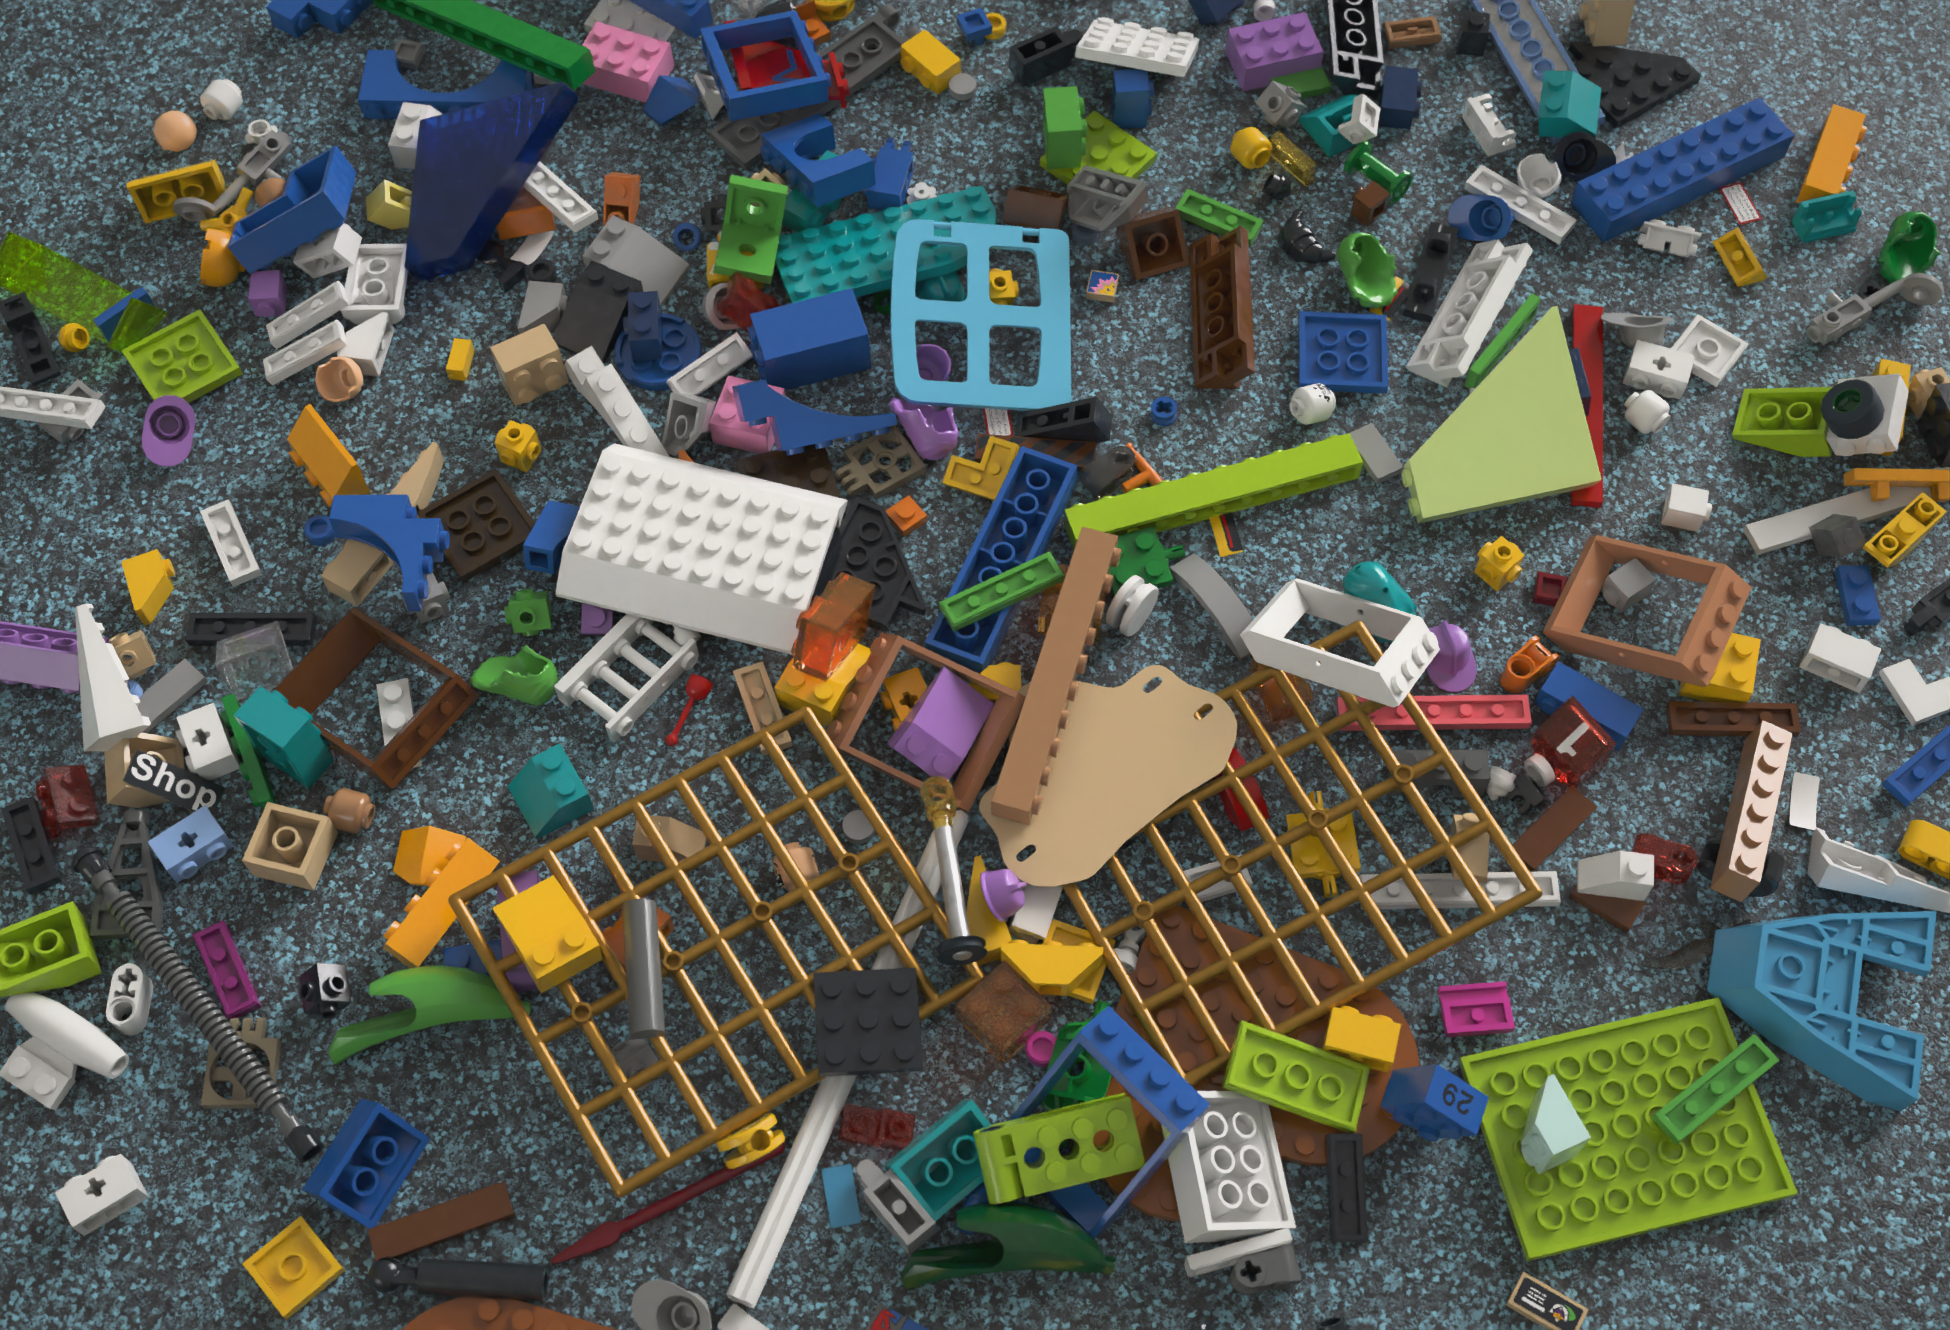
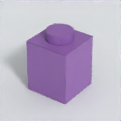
[248,270,288,317]

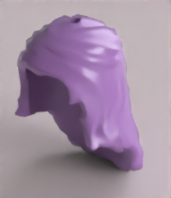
[889,397,959,460]

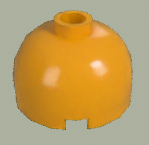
[200,228,246,287]

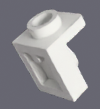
[1338,94,1380,144]

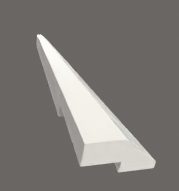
[75,604,151,751]
[1808,827,1950,913]

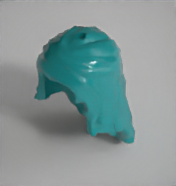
[1342,561,1417,643]

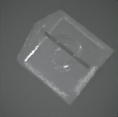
[215,621,293,700]

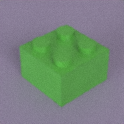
[1043,86,1087,169]

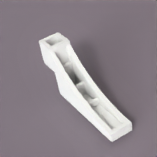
[564,346,670,457]

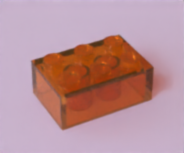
[791,572,876,682]

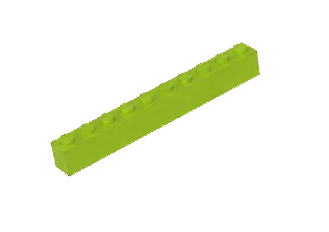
[1064,433,1363,551]

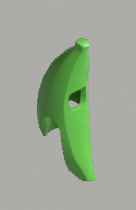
[328,965,532,1066]

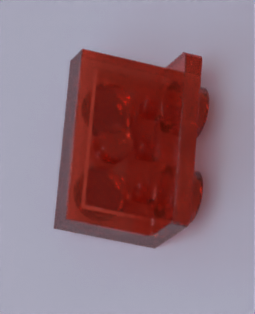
[716,271,780,333]
[36,764,99,838]

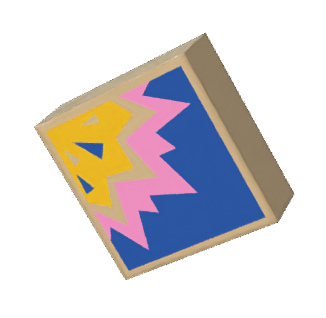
[1086,270,1119,303]

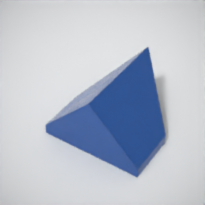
[643,75,700,127]

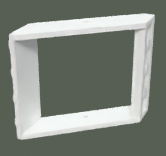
[1240,578,1440,708]

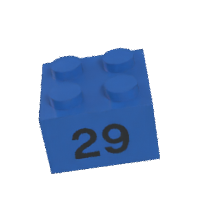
[1380,1064,1489,1141]

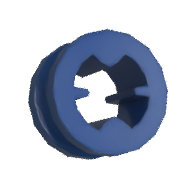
[1151,397,1177,426]

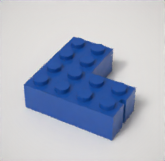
[228,145,357,274]

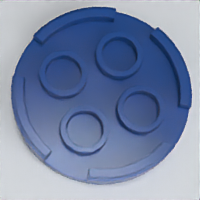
[614,313,703,391]

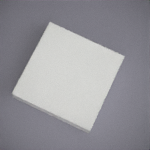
[1671,315,1749,387]

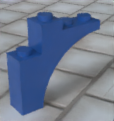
[329,495,450,612]

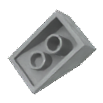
[582,215,690,308]

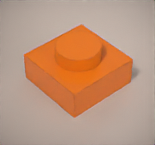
[885,495,928,537]

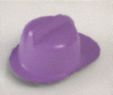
[142,395,195,466]
[1426,620,1477,692]
[980,869,1027,922]

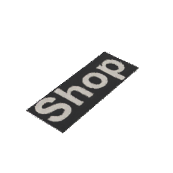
[123,749,225,815]

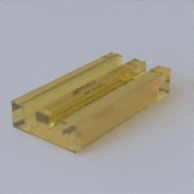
[1271,131,1317,187]

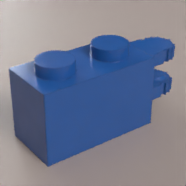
[863,137,914,210]

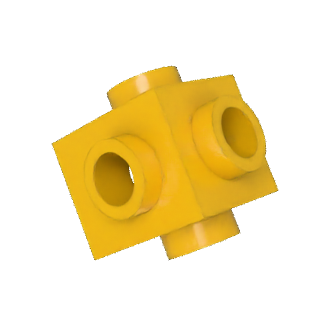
[989,269,1019,305]
[494,420,542,473]
[1474,536,1525,592]

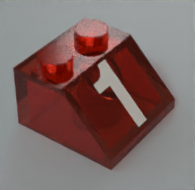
[1530,696,1616,788]

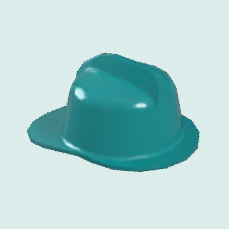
[915,271,967,302]

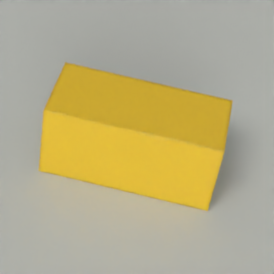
[446,338,475,381]

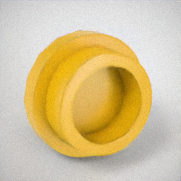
[58,323,90,352]

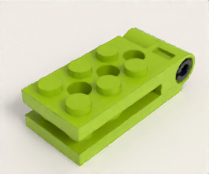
[973,1093,1145,1204]

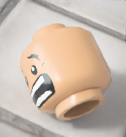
[772,842,819,892]

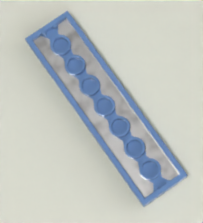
[1469,0,1605,145]

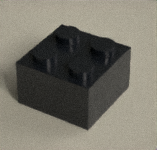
[1918,383,1950,468]

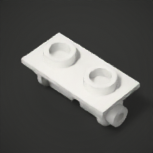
[1637,220,1702,258]

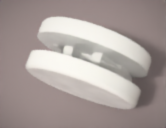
[1106,575,1158,637]

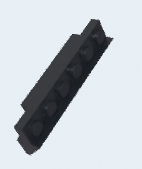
[1325,0,1384,98]

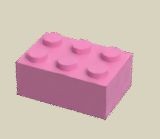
[582,21,674,103]

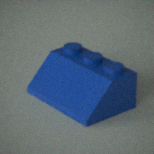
[302,1099,430,1229]

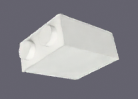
[1826,373,1909,456]

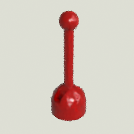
[665,674,713,747]

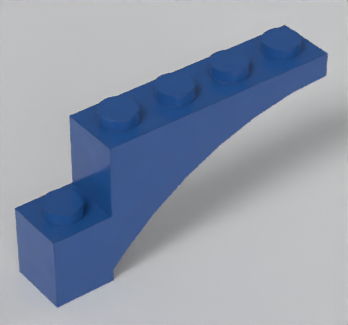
[266,0,373,39]
[732,380,898,455]

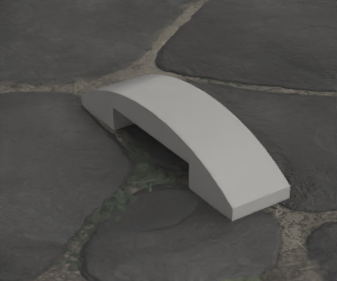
[1169,554,1253,661]

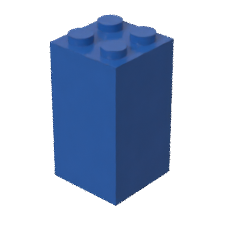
[747,288,871,390]

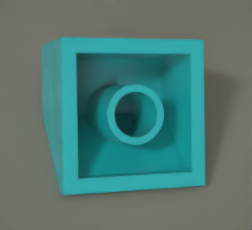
[1538,70,1601,138]
[508,743,594,840]

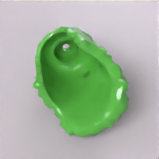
[1337,232,1398,309]
[469,644,558,705]

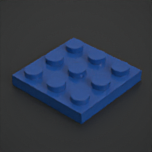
[1298,311,1388,394]

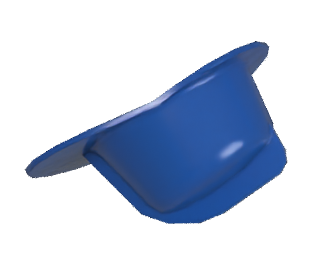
[1448,194,1515,242]

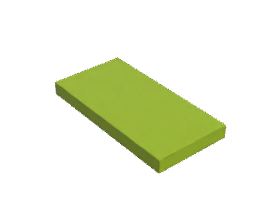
[1222,1021,1370,1134]

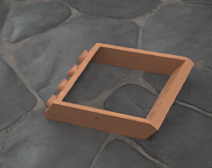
[1542,535,1752,687]
[826,633,1026,812]

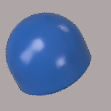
[673,223,702,251]

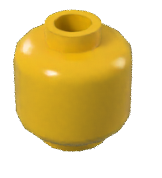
[1230,127,1272,169]

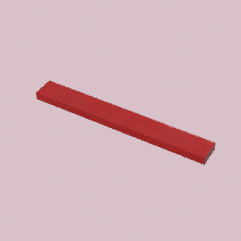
[1570,304,1603,508]

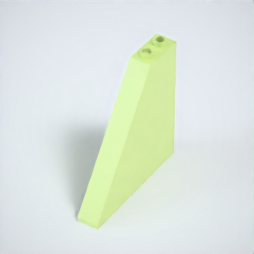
[1401,306,1602,524]

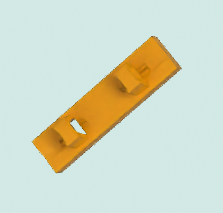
[1844,468,1950,503]

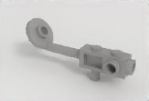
[173,130,292,222]
[1807,273,1944,345]

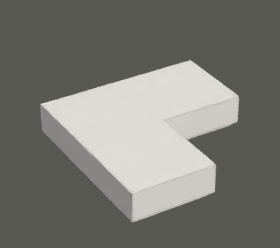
[1879,659,1950,726]

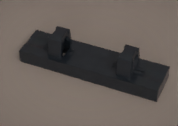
[1402,221,1459,323]

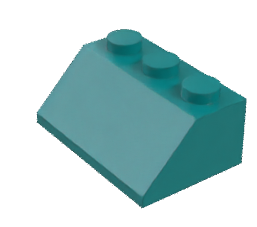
[883,1099,991,1221]

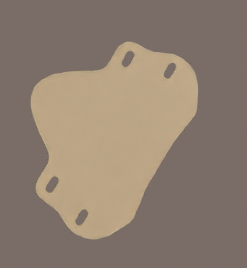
[979,665,1237,887]

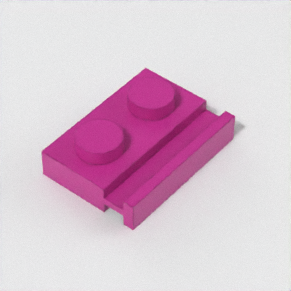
[1437,981,1515,1038]

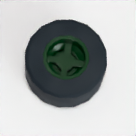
[1820,379,1885,439]

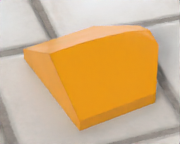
[393,826,467,886]

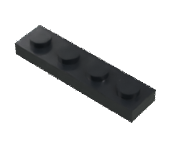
[185,613,317,646]

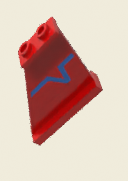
[724,20,850,109]

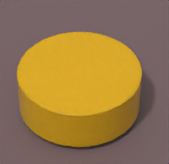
[985,13,1006,40]

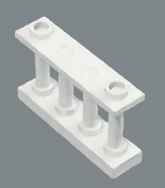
[554,614,699,742]

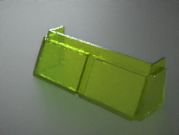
[0,231,168,352]

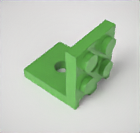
[714,174,788,284]

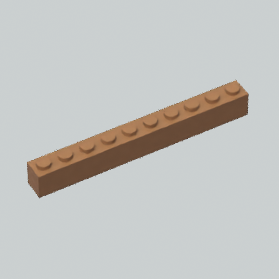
[991,527,1122,825]

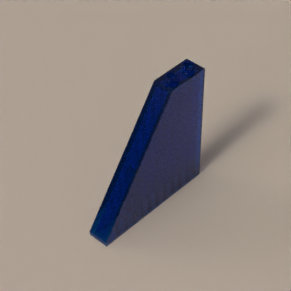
[404,82,578,281]

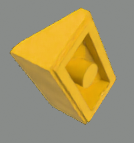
[1712,227,1767,287]

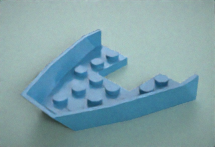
[1707,911,1936,1111]

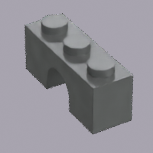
[1384,750,1491,796]

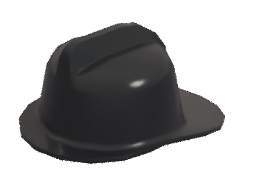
[1554,131,1616,182]

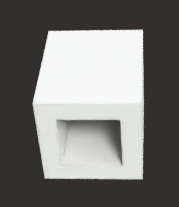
[1661,483,1712,532]

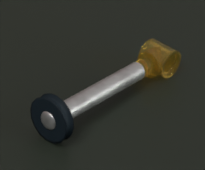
[920,776,987,966]

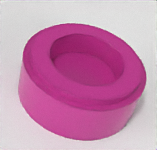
[1025,1031,1057,1067]

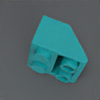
[1298,95,1358,158]

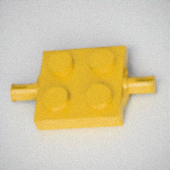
[1286,791,1361,898]

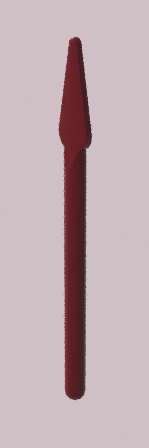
[551,1142,786,1265]

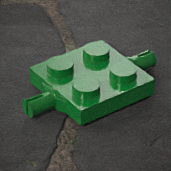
[1110,526,1185,598]

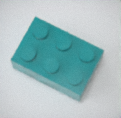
[234,686,334,789]

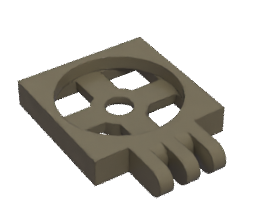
[834,425,926,500]
[201,1017,281,1109]

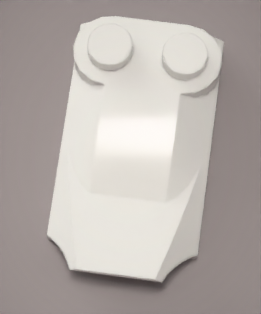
[341,244,411,325]

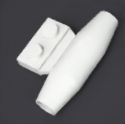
[0,992,129,1110]

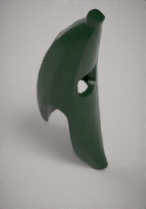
[901,1201,1116,1291]

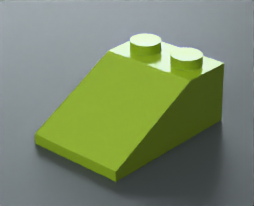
[1732,387,1833,457]
[0,901,102,997]

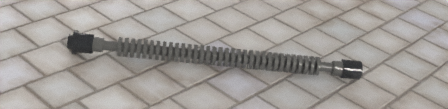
[71,846,324,1163]

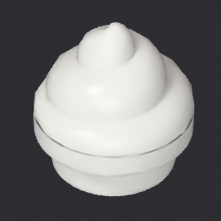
[1486,766,1516,801]

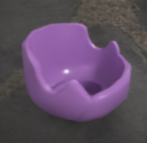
[916,344,951,381]

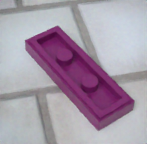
[192,920,262,1021]

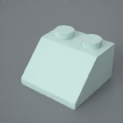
[1521,1074,1591,1174]

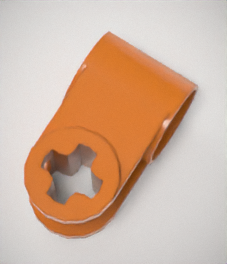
[1500,635,1560,694]

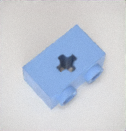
[148,805,234,883]

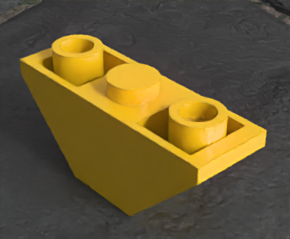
[1863,492,1947,568]
[1001,940,1103,996]

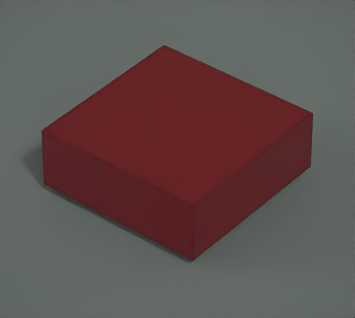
[1532,571,1568,607]

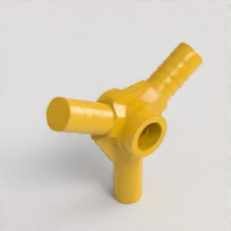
[200,187,253,235]

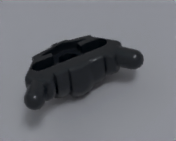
[1278,209,1336,264]

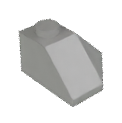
[662,392,717,457]

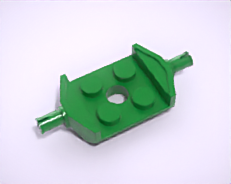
[1040,1000,1112,1149]

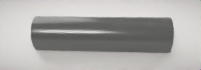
[622,898,666,1040]

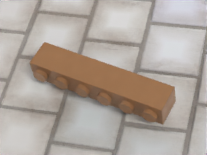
[1710,720,1793,902]

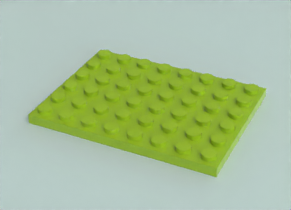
[1458,997,1798,1262]

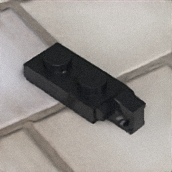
[1904,578,1950,636]

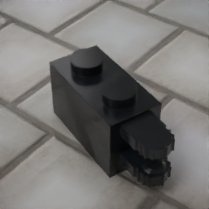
[1009,26,1083,87]

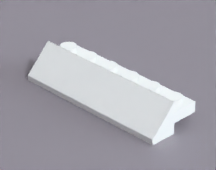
[1406,239,1533,387]

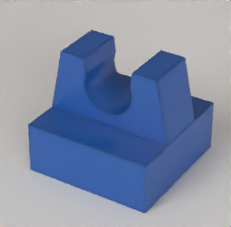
[957,8,992,47]

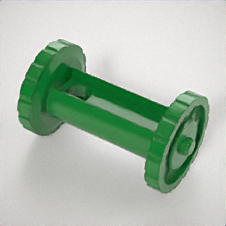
[1343,140,1414,205]

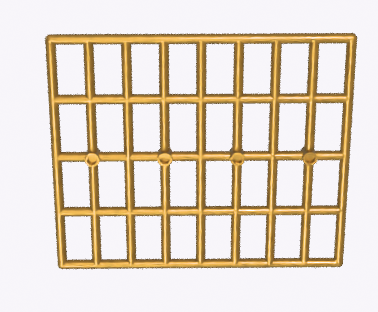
[1062,620,1543,1086]
[448,706,986,1198]

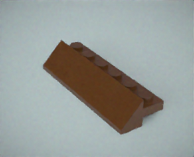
[1189,226,1255,389]

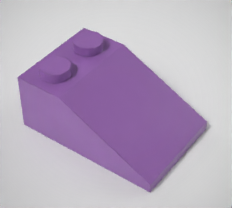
[887,666,994,786]

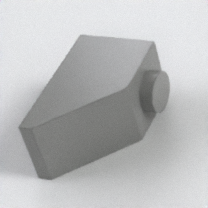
[517,281,570,334]

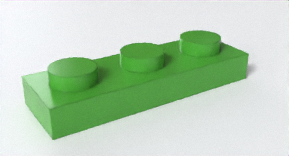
[1175,189,1264,247]

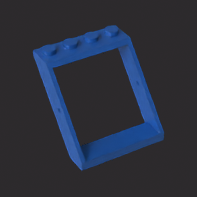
[1008,1006,1210,1240]

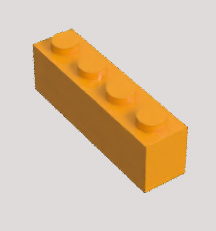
[1796,104,1867,203]
[383,838,500,968]

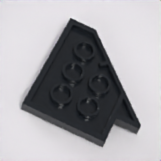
[1568,41,1702,129]
[811,496,926,631]

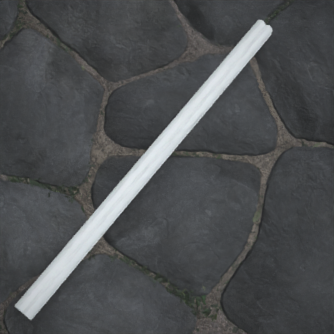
[726,806,969,1308]

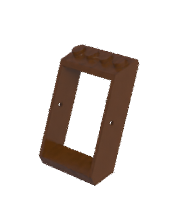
[270,607,479,789]

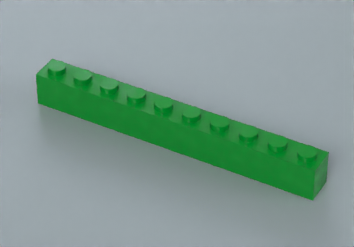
[373,0,596,90]

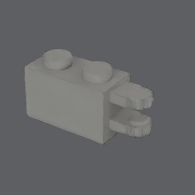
[856,1158,937,1256]

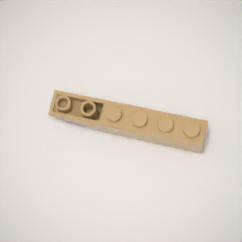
[321,442,444,607]

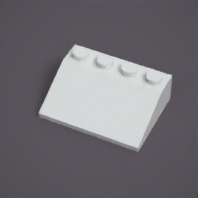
[1161,1091,1296,1243]

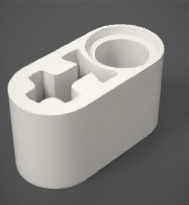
[106,964,153,1036]

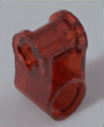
[1631,833,1698,885]

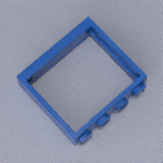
[700,10,832,121]

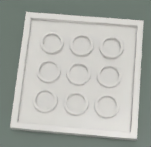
[1075,18,1199,77]

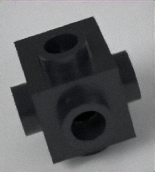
[700,194,727,236]
[299,963,352,1019]

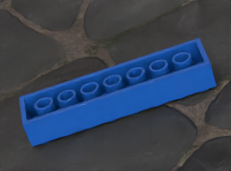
[1570,97,1795,243]
[925,446,1078,674]

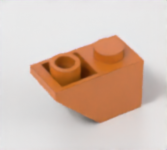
[603,172,641,227]

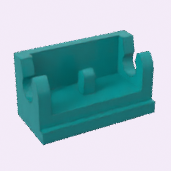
[1791,190,1862,243]

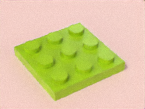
[1040,110,1157,185]
[121,309,243,403]

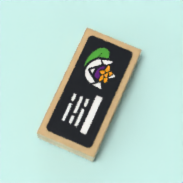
[1506,1272,1589,1330]

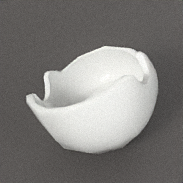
[1517,154,1562,199]

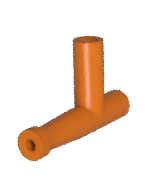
[1120,443,1163,493]

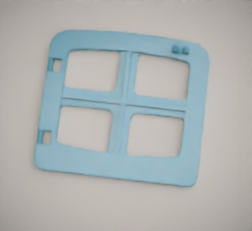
[890,219,1071,411]

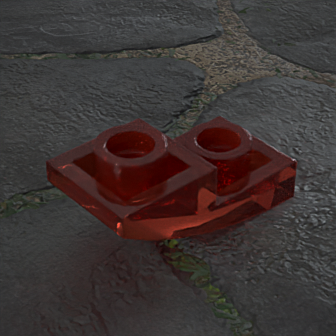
[837,1103,916,1150]

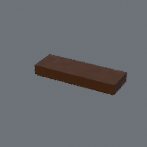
[1512,786,1597,872]

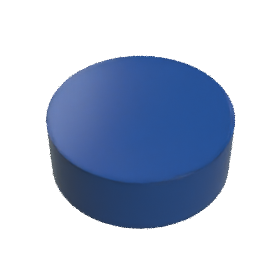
[304,515,336,546]

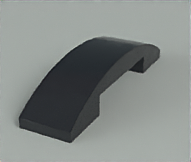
[0,291,61,387]

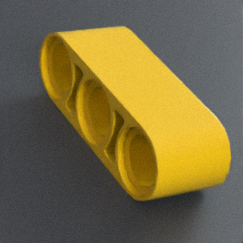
[1898,820,1950,880]

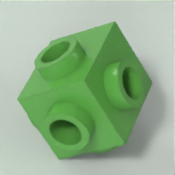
[504,589,553,636]

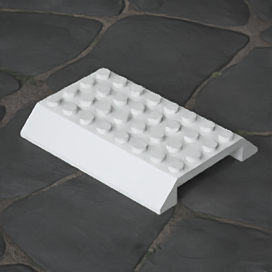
[555,443,847,655]

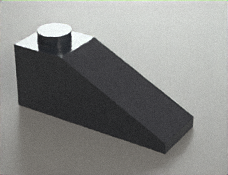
[1015,397,1112,443]

